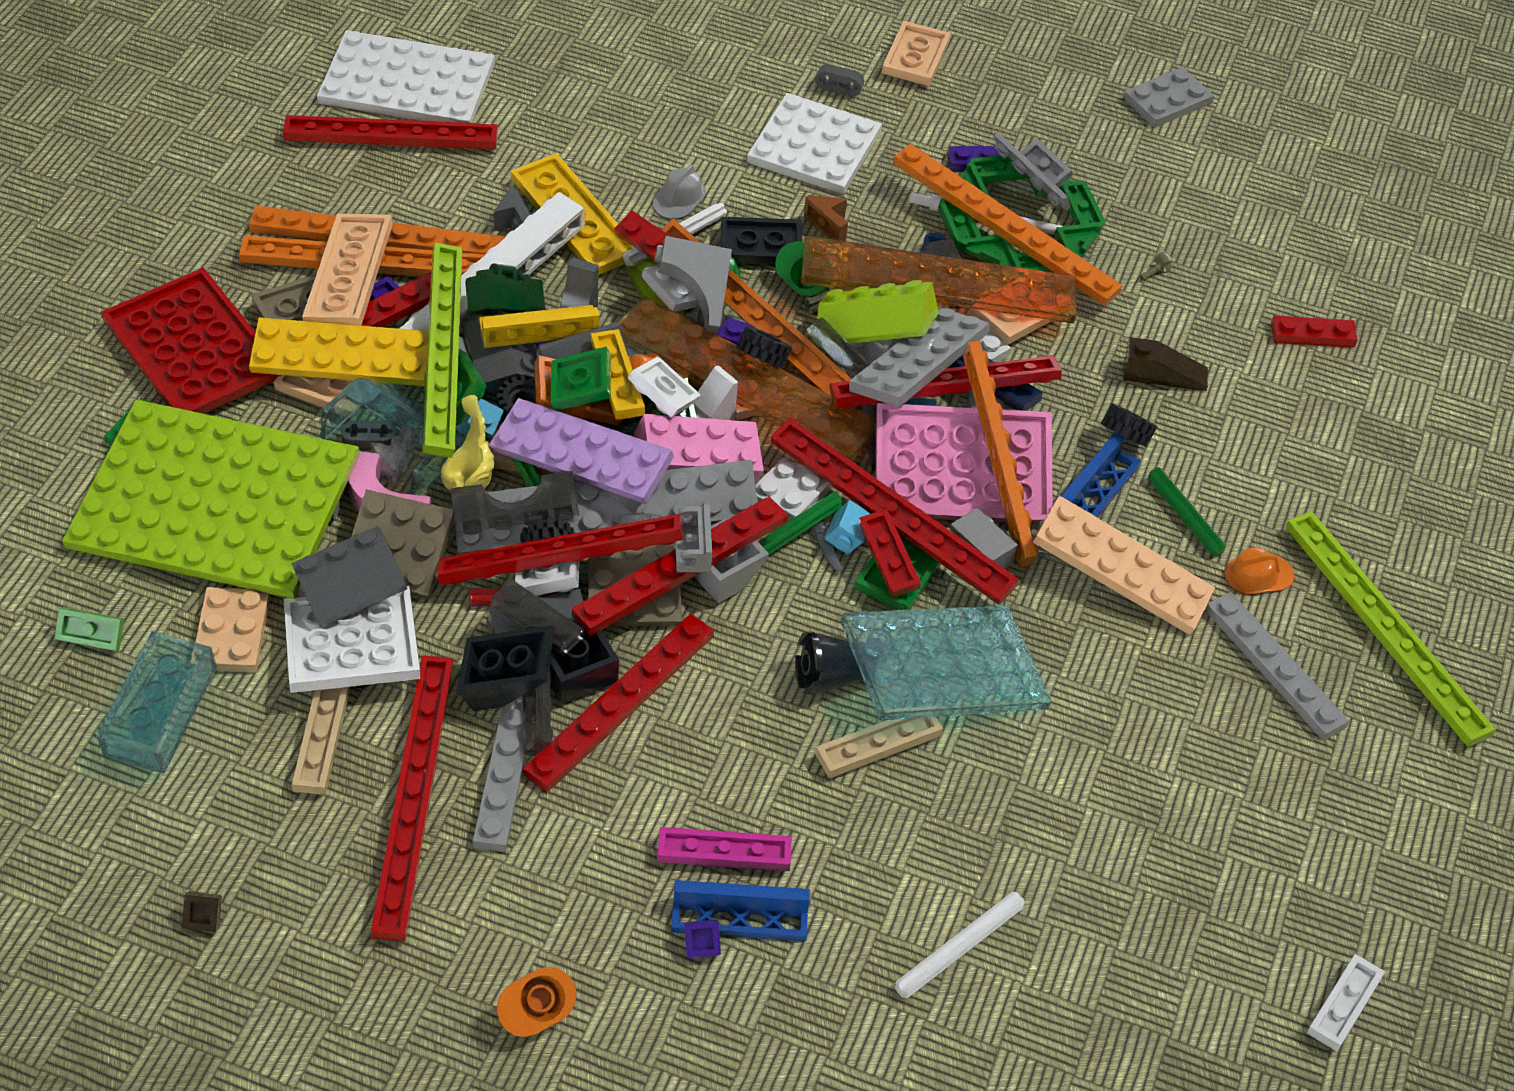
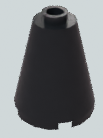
[795,631,885,695]

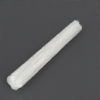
[622,203,727,267]
[895,892,1025,998]

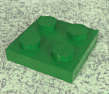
[551,346,611,411]

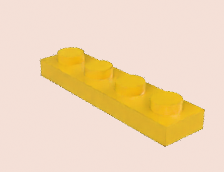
[591,329,645,420]

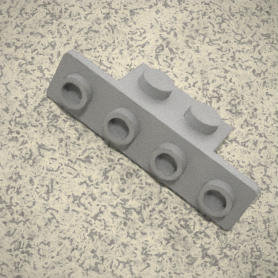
[994,132,1073,211]

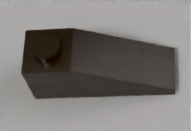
[1123,337,1208,391]

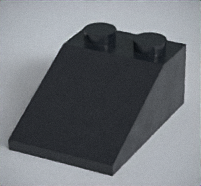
[456,625,555,711]

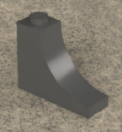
[560,257,599,308]

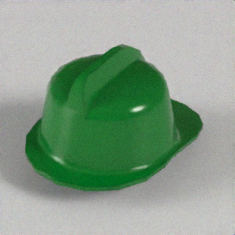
[775,241,833,296]

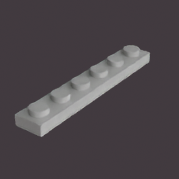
[1205,592,1349,740]
[473,686,539,852]

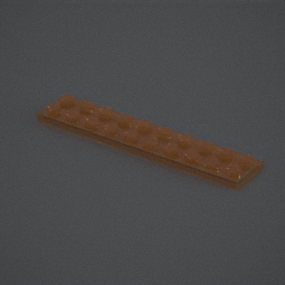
[800,235,1076,324]
[618,296,876,461]

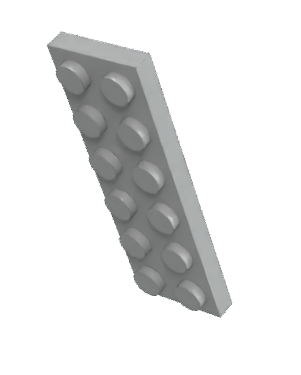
[849,308,990,407]

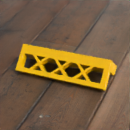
[479,305,599,348]

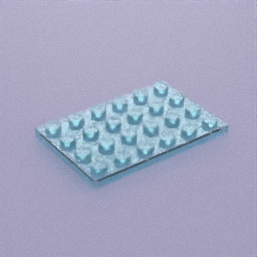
[840,605,1052,721]

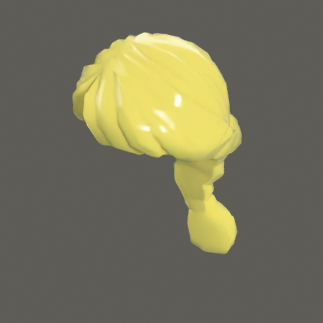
[441,395,495,495]

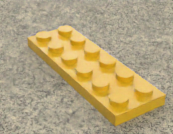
[511,153,634,275]
[249,318,428,386]

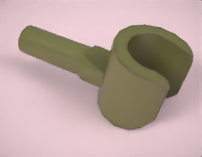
[1140,251,1172,281]

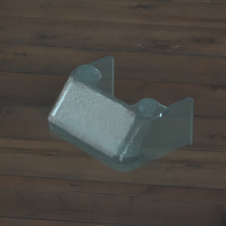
[320,379,464,496]

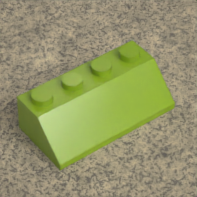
[817,280,939,347]

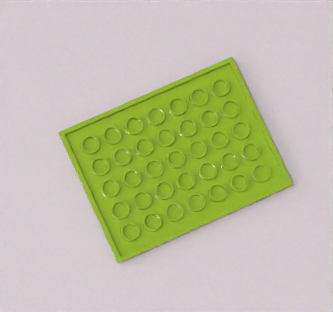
[62,400,360,599]

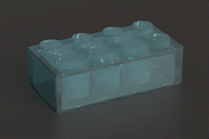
[96,631,217,774]

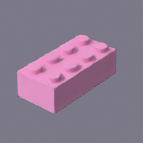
[634,414,764,485]

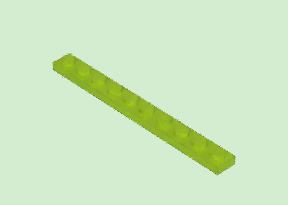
[422,242,462,458]
[1285,511,1496,747]

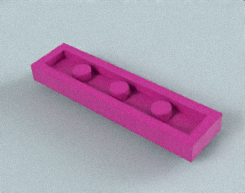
[657,827,792,871]

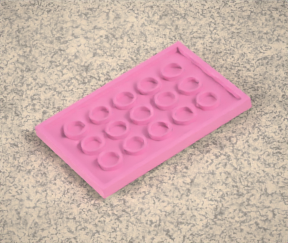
[875,403,1053,524]

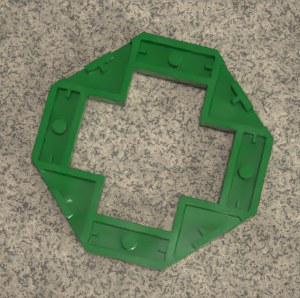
[938,155,1105,279]

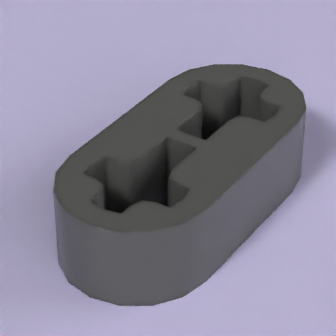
[815,64,865,96]
[341,420,398,451]

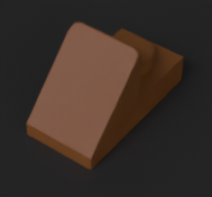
[803,195,848,247]

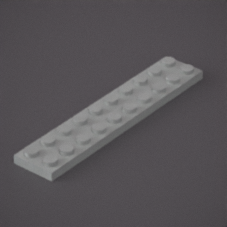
[452,460,758,555]

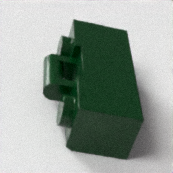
[465,263,546,315]

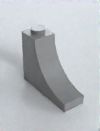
[654,236,732,337]

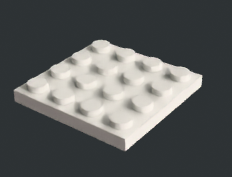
[747,93,882,195]
[284,586,420,693]

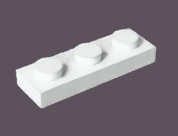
[1307,954,1385,1052]

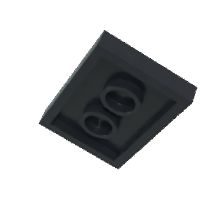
[720,217,802,264]

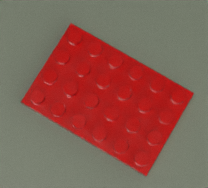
[101,267,281,414]

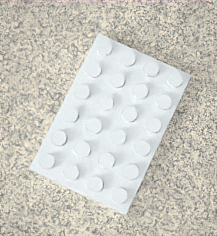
[317,30,495,123]

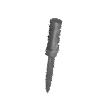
[812,520,842,572]

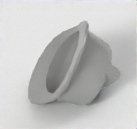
[653,165,706,219]

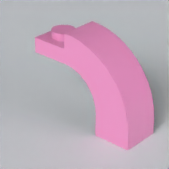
[348,452,431,513]

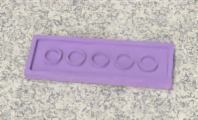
[489,398,674,504]

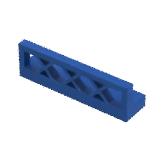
[1061,432,1141,518]
[671,880,810,941]

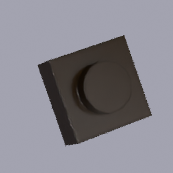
[182,891,222,932]

